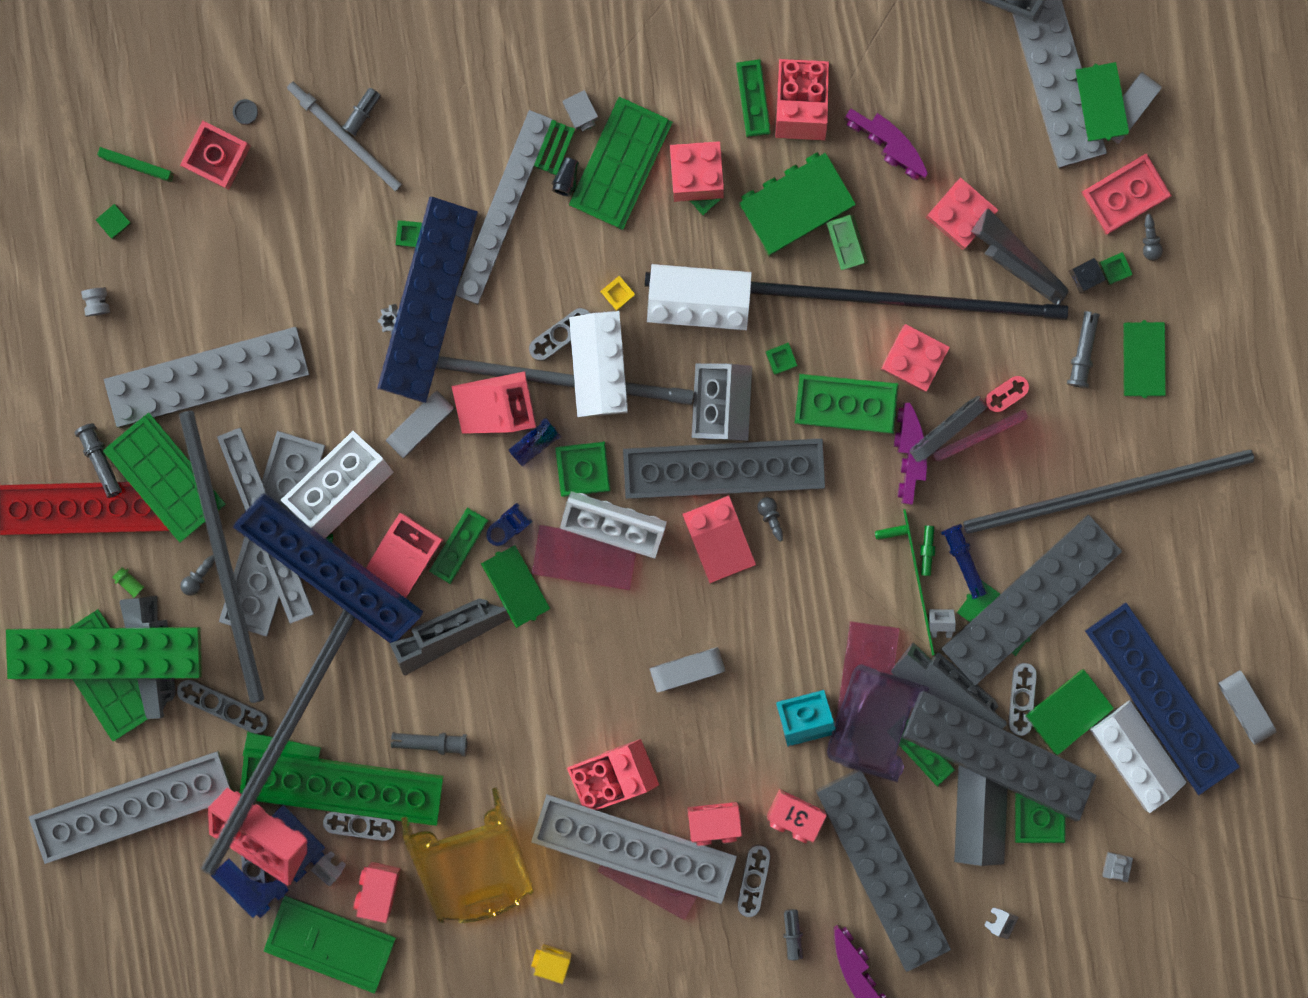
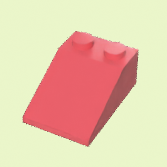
[682,496,756,583]

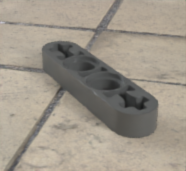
[909,396,987,462]
[177,679,269,734]

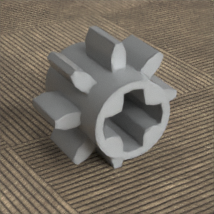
[378,304,399,335]

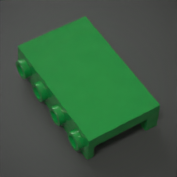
[739,152,856,257]

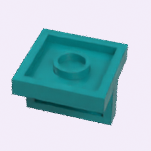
[776,690,835,747]

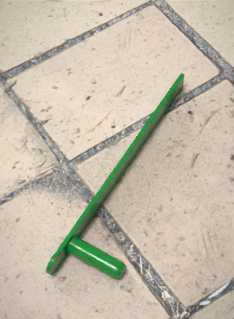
[874,509,934,656]

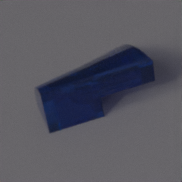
[508,418,561,467]

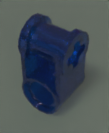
[486,502,533,546]

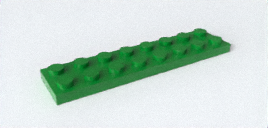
[6,627,202,679]
[240,749,444,826]

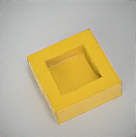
[600,276,635,311]

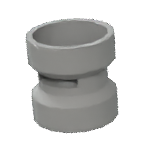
[81,287,110,316]

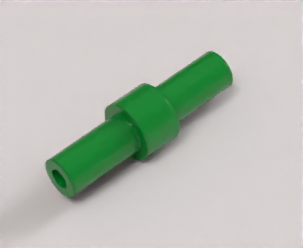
[920,526,936,576]

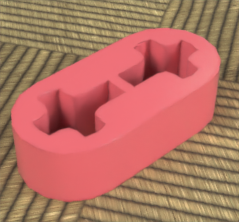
[985,376,1029,412]

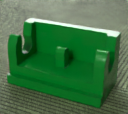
[826,215,869,270]

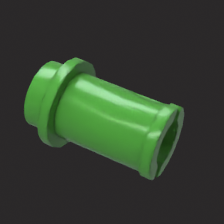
[112,567,145,598]

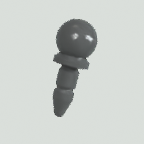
[1143,214,1163,261]
[757,497,783,542]
[180,555,215,596]

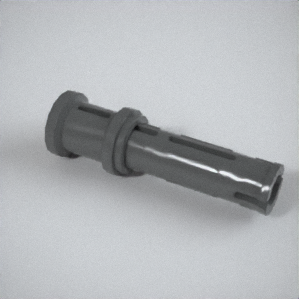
[1066,311,1100,389]
[74,423,122,498]
[391,732,468,757]

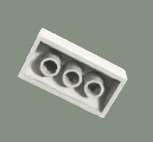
[647,264,751,330]
[569,311,627,417]
[281,431,394,538]
[560,491,667,558]
[1089,700,1187,813]

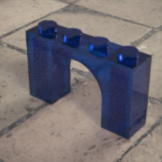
[211,805,325,918]

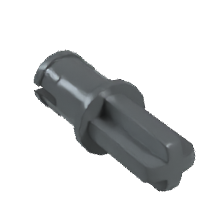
[342,88,381,136]
[783,909,803,960]

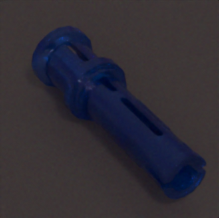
[941,523,988,599]

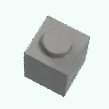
[562,90,598,132]

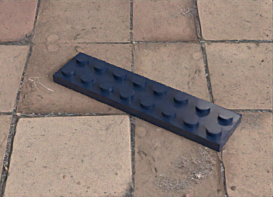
[377,196,478,403]
[233,492,423,643]
[1084,602,1240,795]

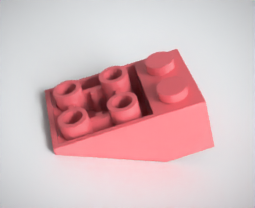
[775,59,829,140]
[452,371,536,434]
[366,513,444,598]
[567,739,659,810]

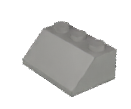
[692,363,752,441]

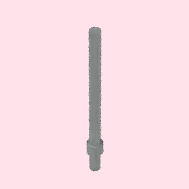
[287,81,402,191]

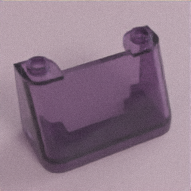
[827,664,930,783]

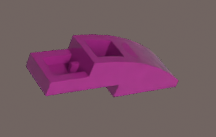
[844,108,928,181]
[894,403,927,504]
[833,925,887,998]

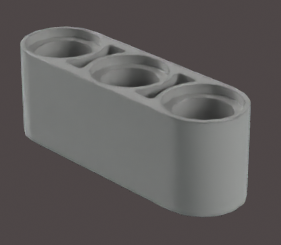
[1111,72,1162,144]
[386,391,455,458]
[649,647,726,692]
[1218,670,1277,745]

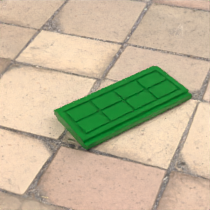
[569,97,673,230]
[103,412,226,543]
[69,609,148,742]
[263,895,396,994]

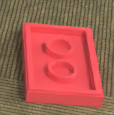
[1081,153,1171,235]

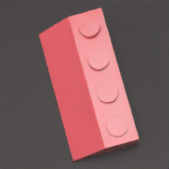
[208,788,307,886]

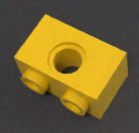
[531,944,571,984]

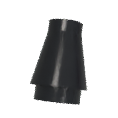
[551,158,579,197]

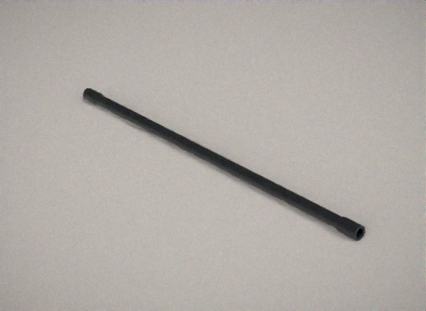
[645,272,1068,320]

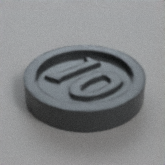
[233,99,258,125]

